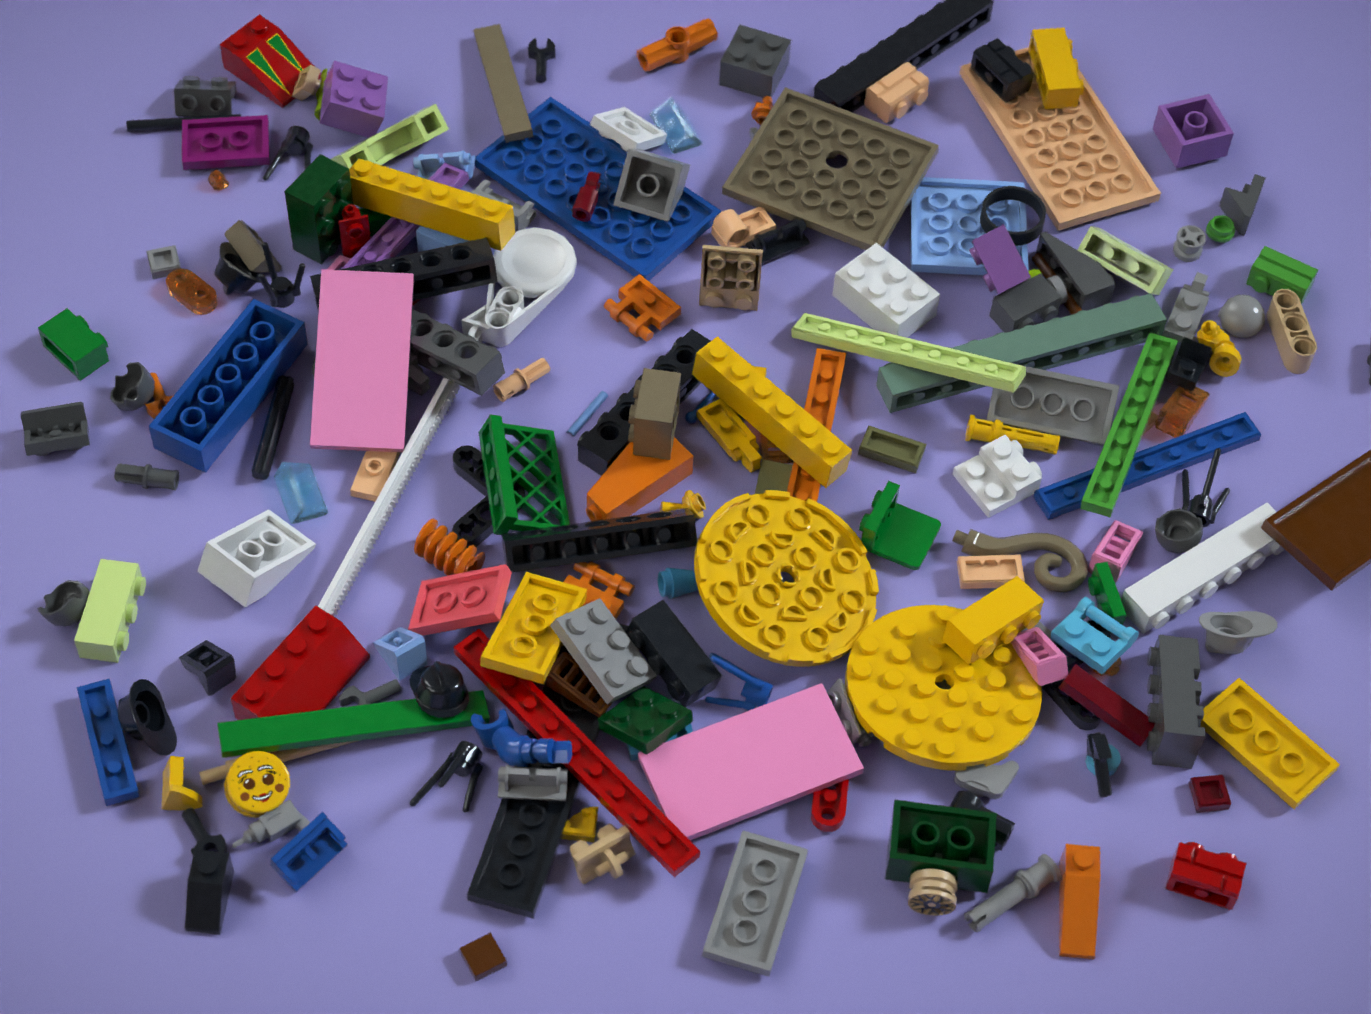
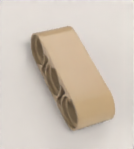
[1266,289,1317,374]

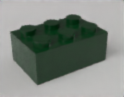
[284,154,354,264]

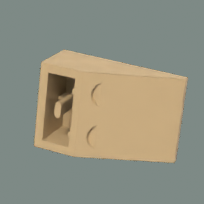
[699,245,763,310]

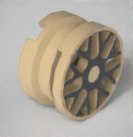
[908,869,958,916]

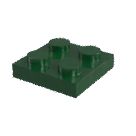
[598,686,693,755]

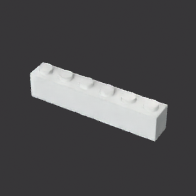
[1121,502,1285,634]

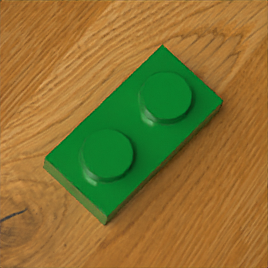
[1088,562,1127,625]

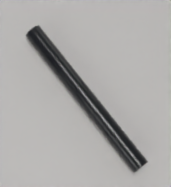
[126,114,241,132]

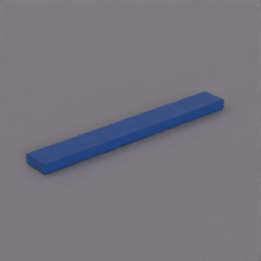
[1033,412,1261,520]

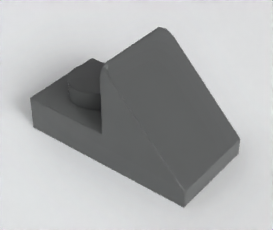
[1220,174,1266,236]

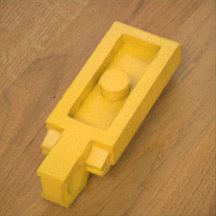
[696,399,762,473]

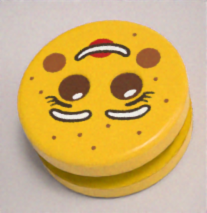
[224,751,290,818]

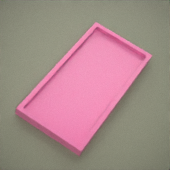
[310,269,414,452]
[638,683,864,840]

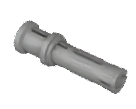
[964,854,1062,932]

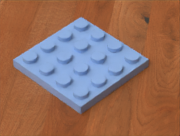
[910,177,1029,275]

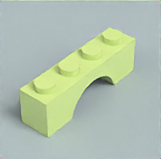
[331,104,449,169]

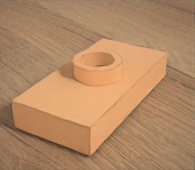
[350,451,400,502]
[957,554,1025,589]

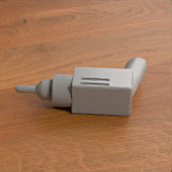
[232,800,310,848]

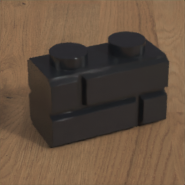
[970,38,1034,103]

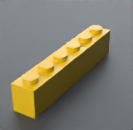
[349,159,515,251]
[692,336,853,488]

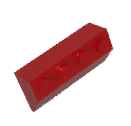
[231,606,370,720]

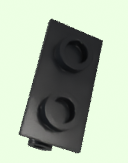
[745,219,810,264]

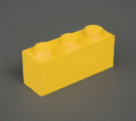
[1028,27,1084,109]
[942,576,1044,665]

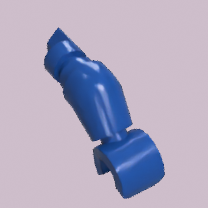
[471,708,572,767]

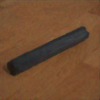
[251,375,295,480]

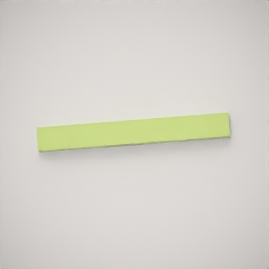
[791,313,1026,393]

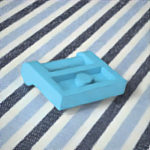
[1050,597,1139,674]

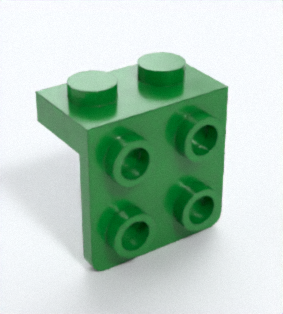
[859,481,941,570]

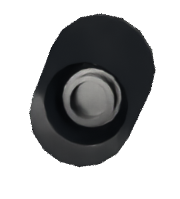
[214,242,261,295]
[409,661,469,718]
[117,679,177,755]

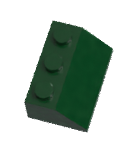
[885,799,997,893]

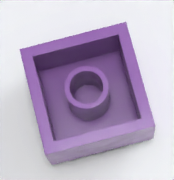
[320,60,388,138]
[1153,94,1234,169]
[969,224,1031,295]

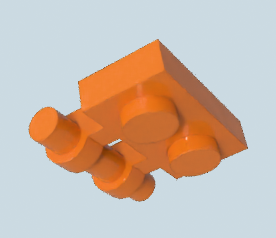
[604,274,681,342]
[563,561,635,619]

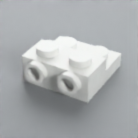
[952,435,1042,518]

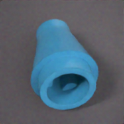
[657,567,698,599]

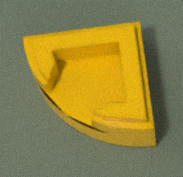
[562,807,599,842]

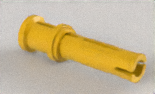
[965,414,1060,455]

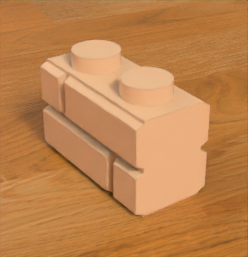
[865,62,929,123]

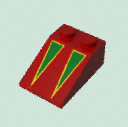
[220,14,321,108]

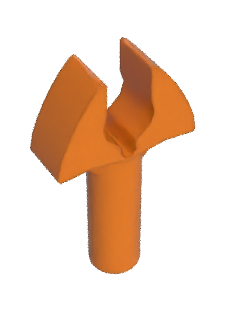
[145,373,174,419]

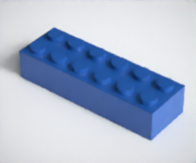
[148,299,308,473]

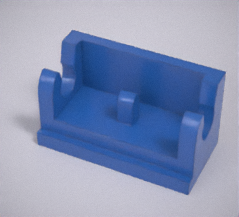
[270,811,347,892]

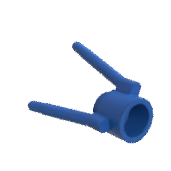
[705,652,774,711]

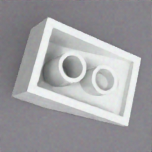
[197,509,316,607]

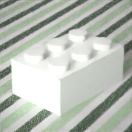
[832,243,940,338]

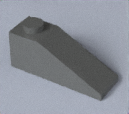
[1036,232,1115,311]

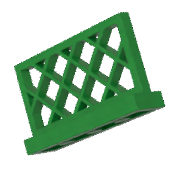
[478,414,570,535]

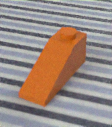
[1059,844,1100,959]

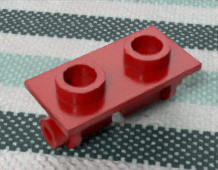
[339,204,371,258]

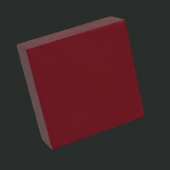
[1189,774,1231,813]

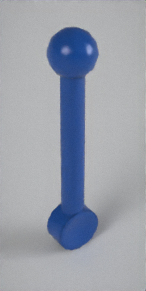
[685,392,716,423]

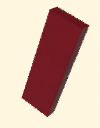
[1059,664,1155,747]

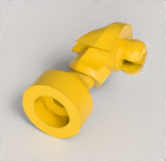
[1197,320,1241,377]

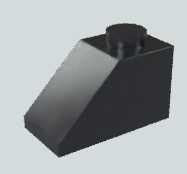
[185,849,234,935]

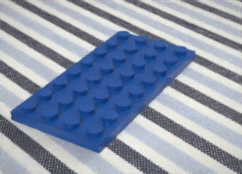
[474,96,721,281]

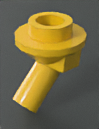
[660,490,706,519]

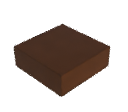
[459,932,507,981]

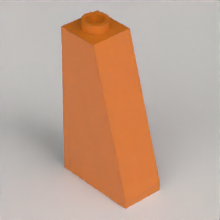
[586,437,694,521]

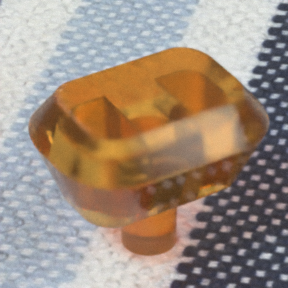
[208,170,229,191]

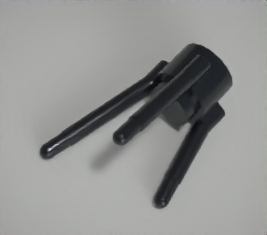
[263,126,313,181]
[258,242,305,308]
[1182,448,1230,527]
[410,741,484,812]

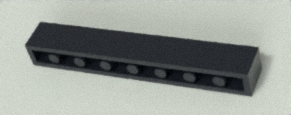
[814,0,994,112]

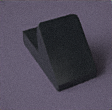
[1165,337,1212,392]
[179,640,236,696]

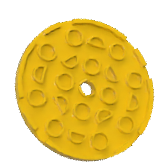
[694,490,879,667]
[845,605,1042,771]

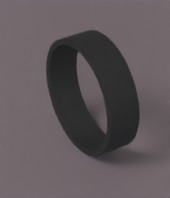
[980,186,1046,246]

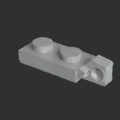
[1163,272,1210,343]

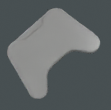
[954,761,1019,799]

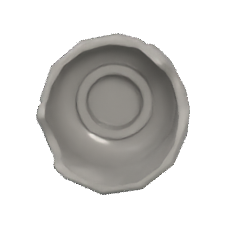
[1218,294,1265,338]

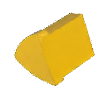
[161,756,203,810]

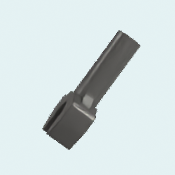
[339,679,401,707]

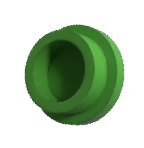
[1206,215,1235,243]

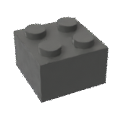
[719,24,791,98]

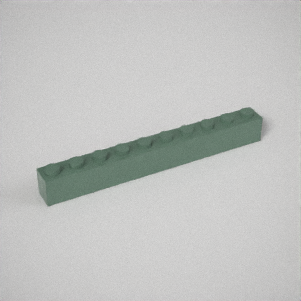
[876,293,1167,413]

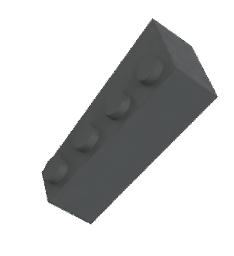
[1147,635,1205,769]

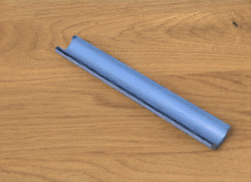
[566,391,608,437]

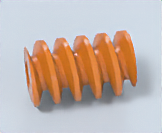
[414,518,485,576]

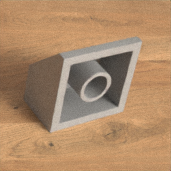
[613,149,690,221]

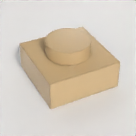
[292,65,321,101]

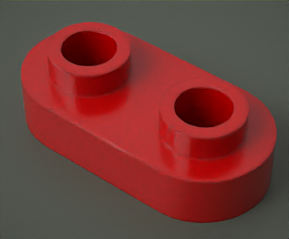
[811,779,849,832]

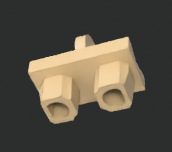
[570,823,636,885]

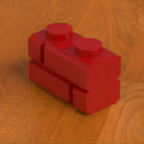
[1165,842,1247,910]

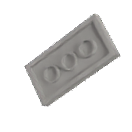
[986,364,1119,446]
[702,830,808,977]

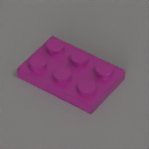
[182,115,270,170]

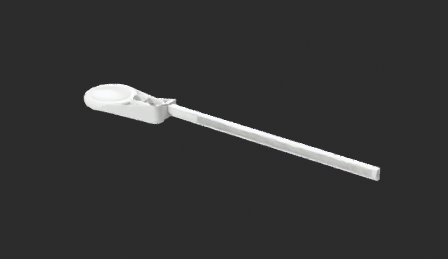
[318,227,577,617]

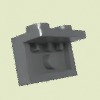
[174,76,236,117]
[21,402,90,456]

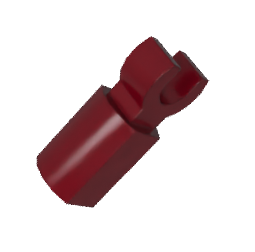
[572,171,601,222]

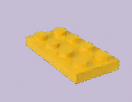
[480,572,587,684]
[1200,678,1340,809]

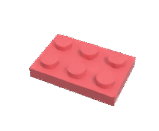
[408,564,512,636]

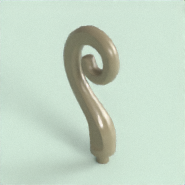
[952,529,1088,592]

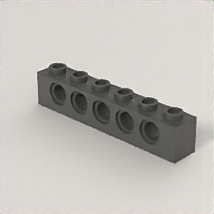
[410,309,505,396]

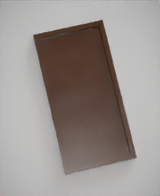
[1261,450,1371,591]

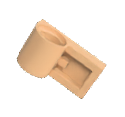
[711,206,776,248]

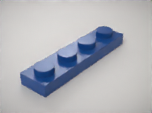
[77,678,140,806]

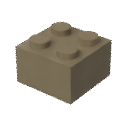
[628,368,681,460]

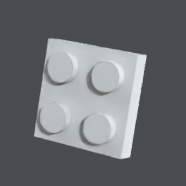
[590,107,668,152]

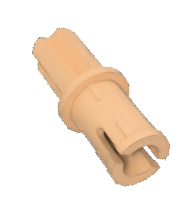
[493,358,551,402]

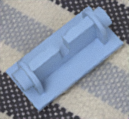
[413,150,476,179]

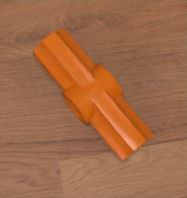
[636,18,718,72]

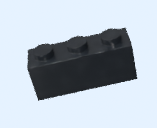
[627,600,722,707]

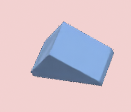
[373,627,427,681]

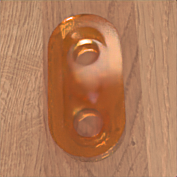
[166,269,218,315]

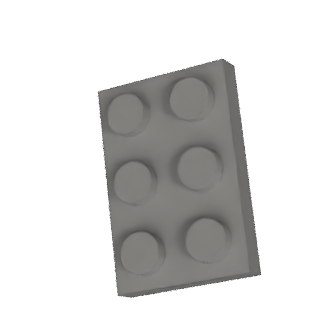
[550,598,657,705]

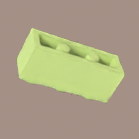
[1077,226,1173,295]
[74,559,146,663]

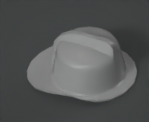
[1199,611,1277,654]

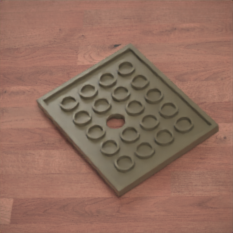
[722,87,939,250]

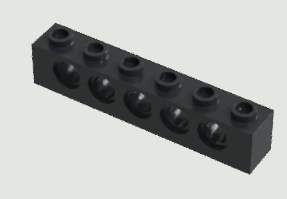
[310,237,498,312]
[577,329,710,476]
[501,508,697,572]

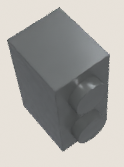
[989,274,1062,333]

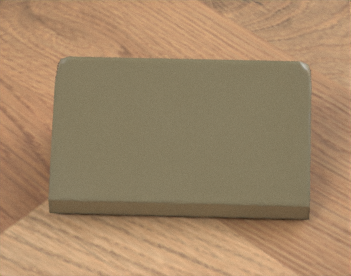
[224,220,282,272]

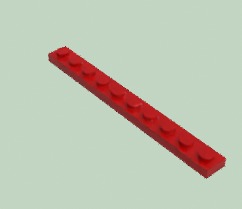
[454,629,700,878]

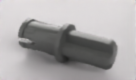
[114,463,179,490]

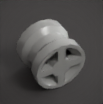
[1173,225,1206,262]

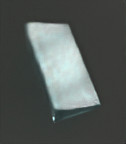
[649,97,703,154]
[274,462,328,524]

